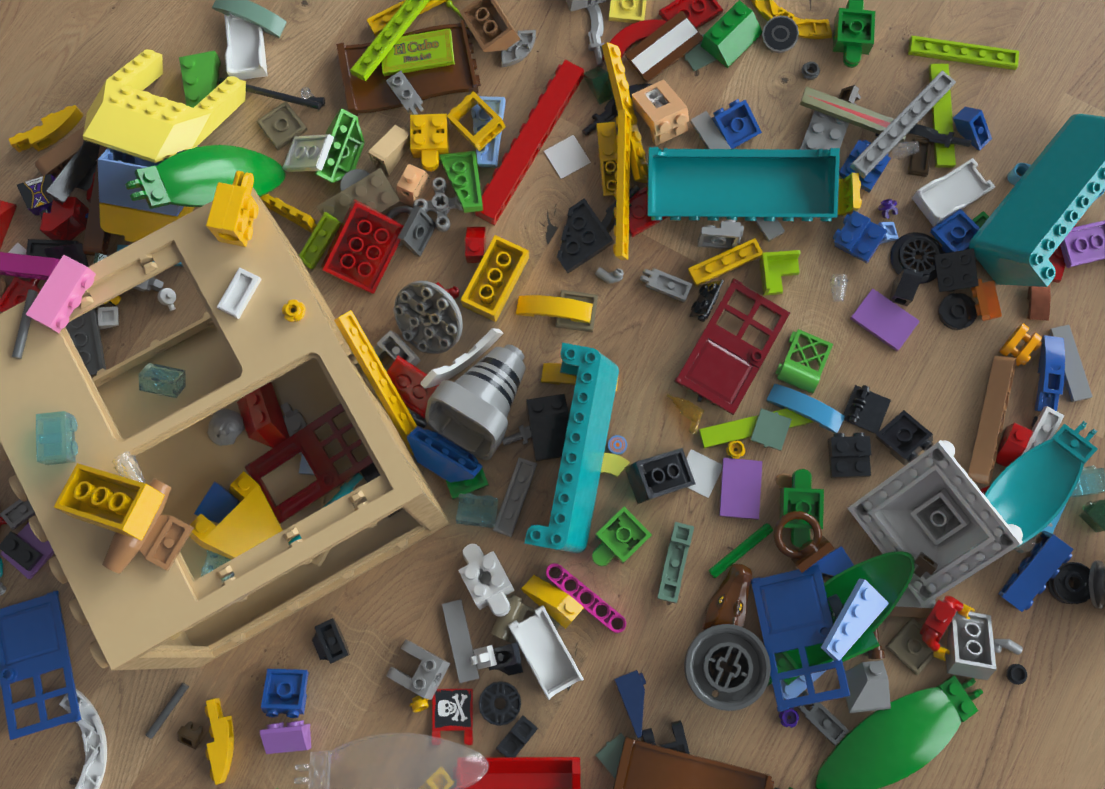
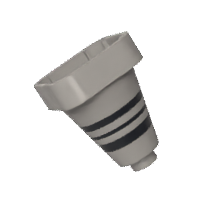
[425,344,526,460]

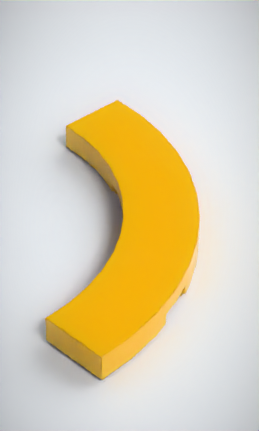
[751,0,832,39]

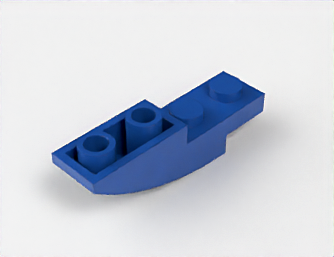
[1035,335,1065,412]

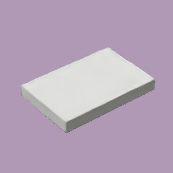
[283,134,334,172]

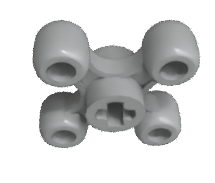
[413,177,463,232]

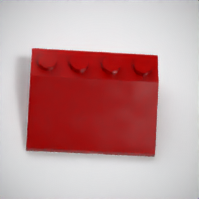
[321,199,404,294]

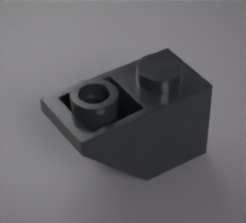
[889,269,923,306]

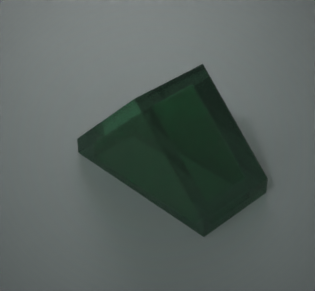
[584,66,614,104]

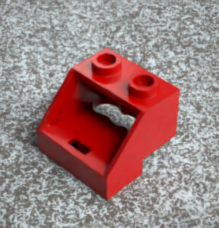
[40,196,89,240]

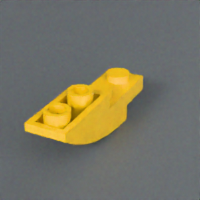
[9,105,83,152]
[596,122,617,196]
[205,698,234,785]

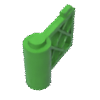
[775,329,833,394]

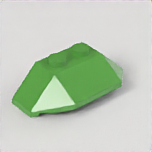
[315,108,365,183]

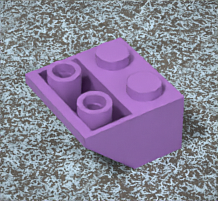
[260,720,311,754]

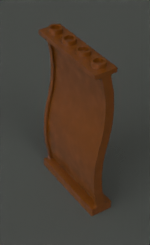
[336,20,481,116]
[613,736,774,789]

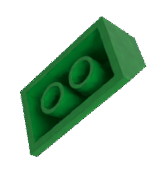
[701,0,763,68]

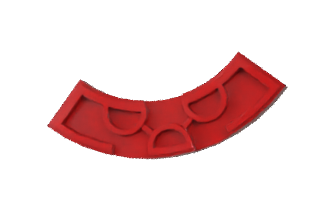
[603,19,667,60]

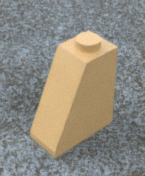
[368,125,410,176]

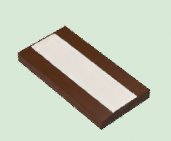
[625,11,703,83]

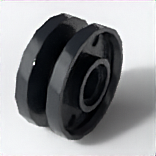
[1047,562,1090,604]
[479,681,521,726]

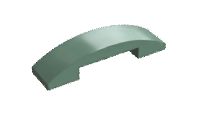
[212,0,287,38]
[657,522,694,604]

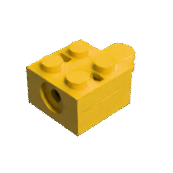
[410,114,449,172]
[206,171,258,247]

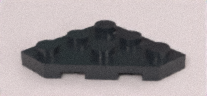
[557,198,615,273]

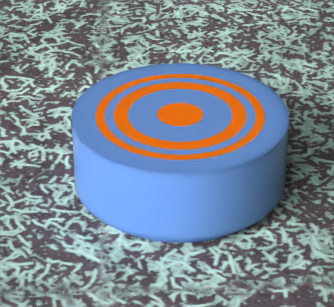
[608,435,627,455]

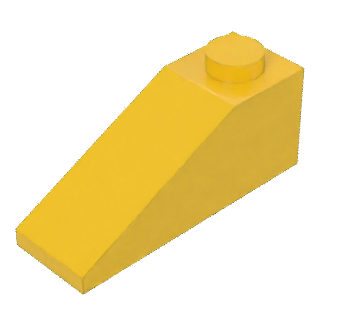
[521,575,584,629]

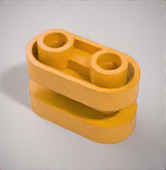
[999,323,1042,366]

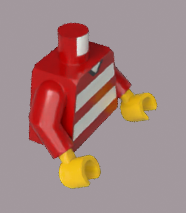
[919,596,975,661]

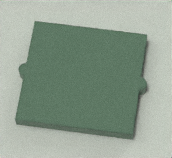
[684,34,717,71]
[751,408,792,451]
[596,733,625,778]

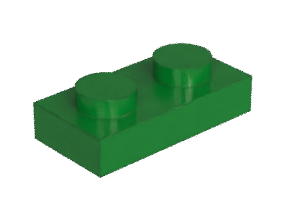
[446,468,489,499]

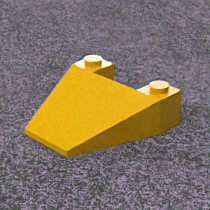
[189,471,283,560]

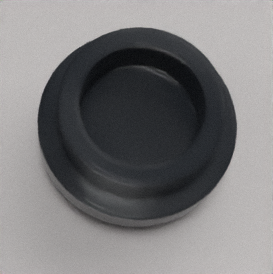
[1006,664,1027,685]

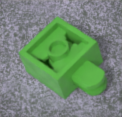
[592,506,652,567]

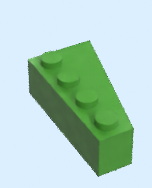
[179,50,221,108]

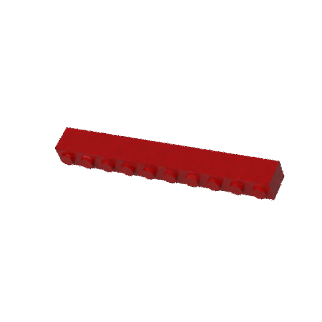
[475,59,584,226]

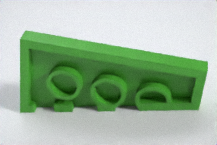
[439,151,483,213]

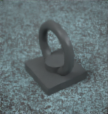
[386,205,436,257]

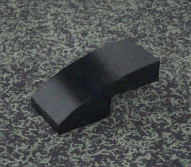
[496,715,538,757]

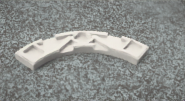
[420,328,504,388]
[59,689,107,789]

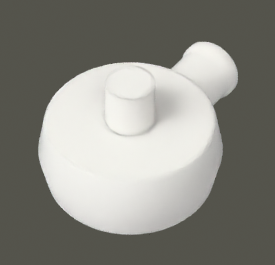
[157,288,176,311]

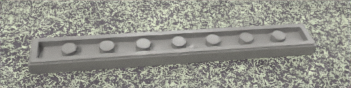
[850,71,956,178]
[690,111,785,242]

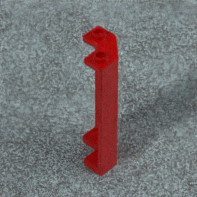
[453,757,581,789]

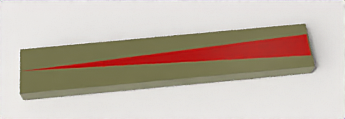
[799,86,907,143]

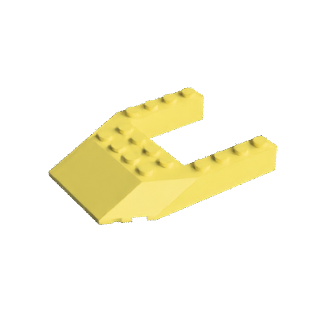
[83,49,246,163]

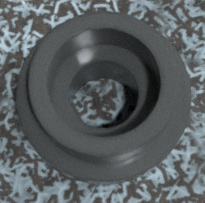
[801,61,820,80]

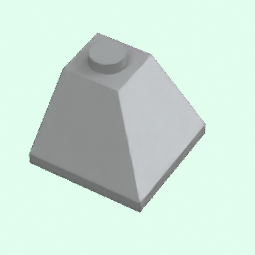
[845,660,891,713]

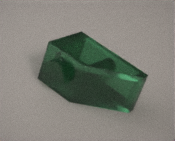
[1079,500,1105,533]

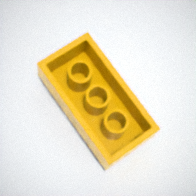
[461,235,529,322]
[54,463,165,541]

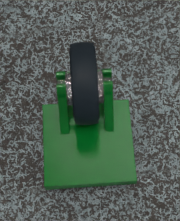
[828,594,880,662]

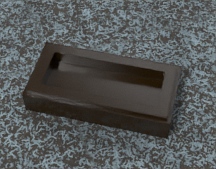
[908,138,932,177]

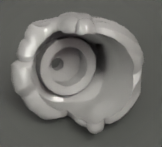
[207,409,245,446]

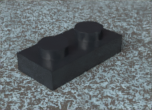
[0,531,43,571]

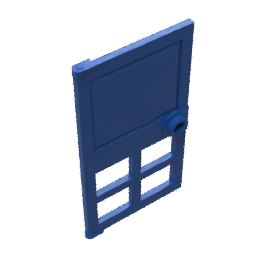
[751,565,850,712]
[0,591,82,740]

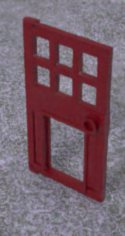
[245,403,374,524]

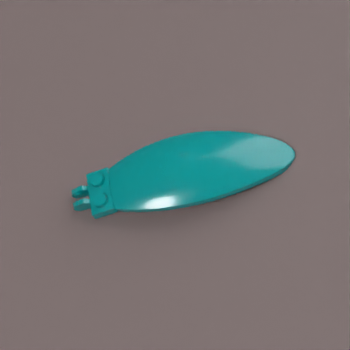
[985,421,1098,549]

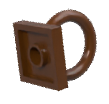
[773,511,834,573]

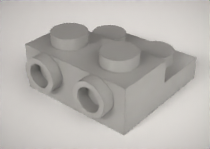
[697,219,744,249]

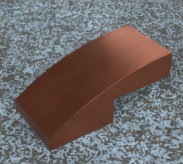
[1027,284,1051,321]

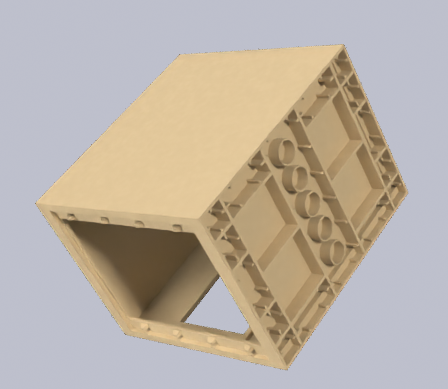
[0,187,450,671]

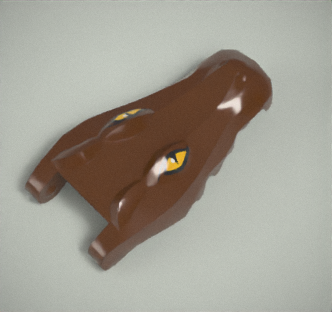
[702,564,752,630]

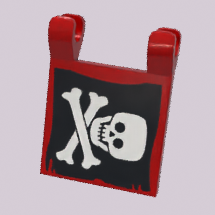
[432,689,473,746]

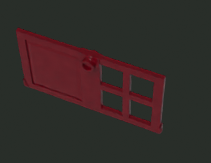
[674,278,790,415]

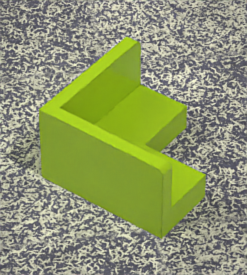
[759,250,800,295]

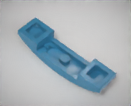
[766,384,845,434]

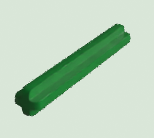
[709,523,773,578]

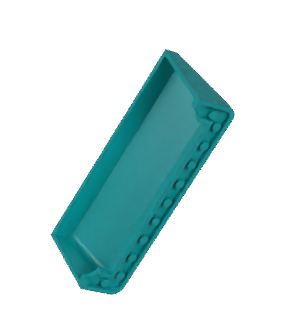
[647,147,840,222]

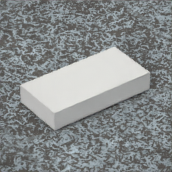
[217,267,261,319]

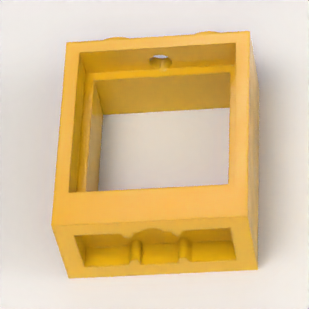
[447,91,506,151]

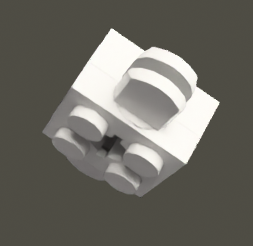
[458,544,515,617]

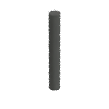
[12,290,38,359]
[145,683,189,739]

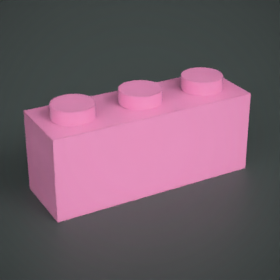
[25,255,96,333]

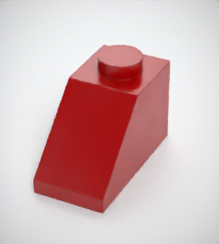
[465,227,486,263]
[995,423,1033,468]

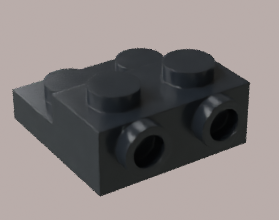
[876,410,933,466]
[828,432,872,478]

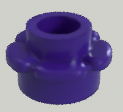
[779,708,799,728]

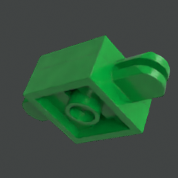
[833,0,876,68]
[779,469,824,548]

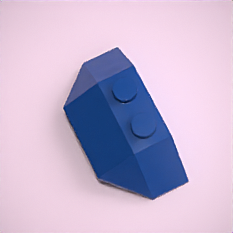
[407,426,483,482]

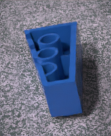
[998,531,1074,612]

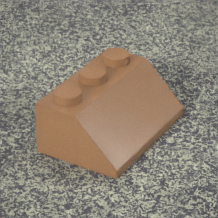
[460,0,520,52]

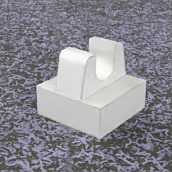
[470,645,497,669]

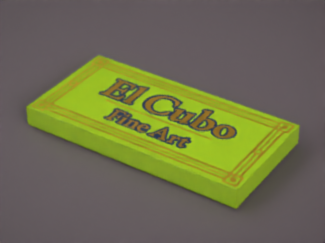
[382,28,455,76]

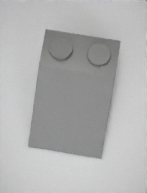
[946,612,996,680]

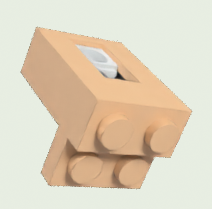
[631,79,689,146]

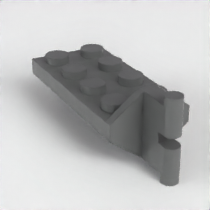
[66,295,106,376]

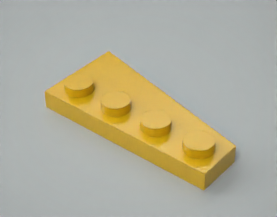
[260,194,317,233]

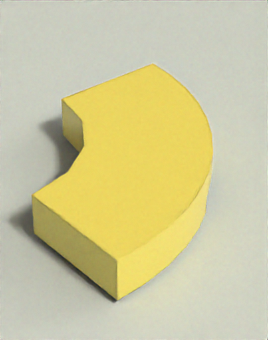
[600,453,630,478]

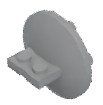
[393,281,463,354]

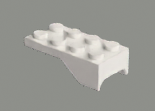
[224,14,268,80]
[912,158,995,227]
[508,605,584,700]

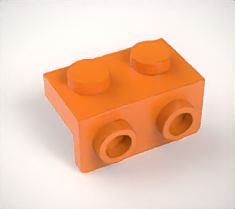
[971,279,1002,321]

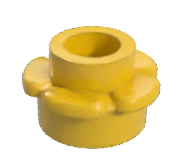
[282,299,305,322]
[726,441,745,459]
[409,696,429,713]

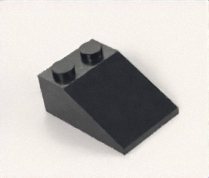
[526,394,569,461]
[625,448,696,504]

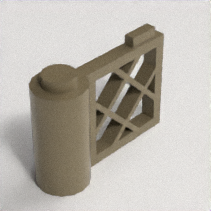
[491,595,560,646]

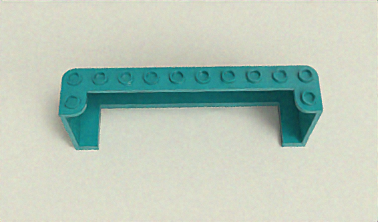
[969,114,1105,287]
[524,343,619,553]

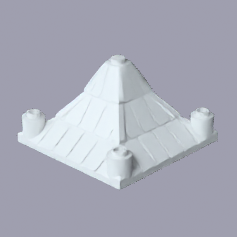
[848,440,1023,606]

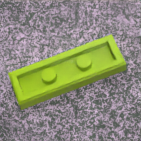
[299,212,342,269]

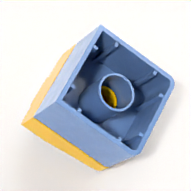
[98,146,198,242]

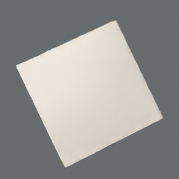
[544,135,591,179]
[686,449,722,498]

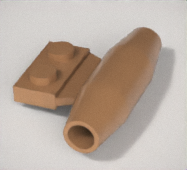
[102,478,194,574]

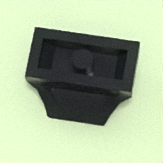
[312,618,350,664]
[489,642,523,676]

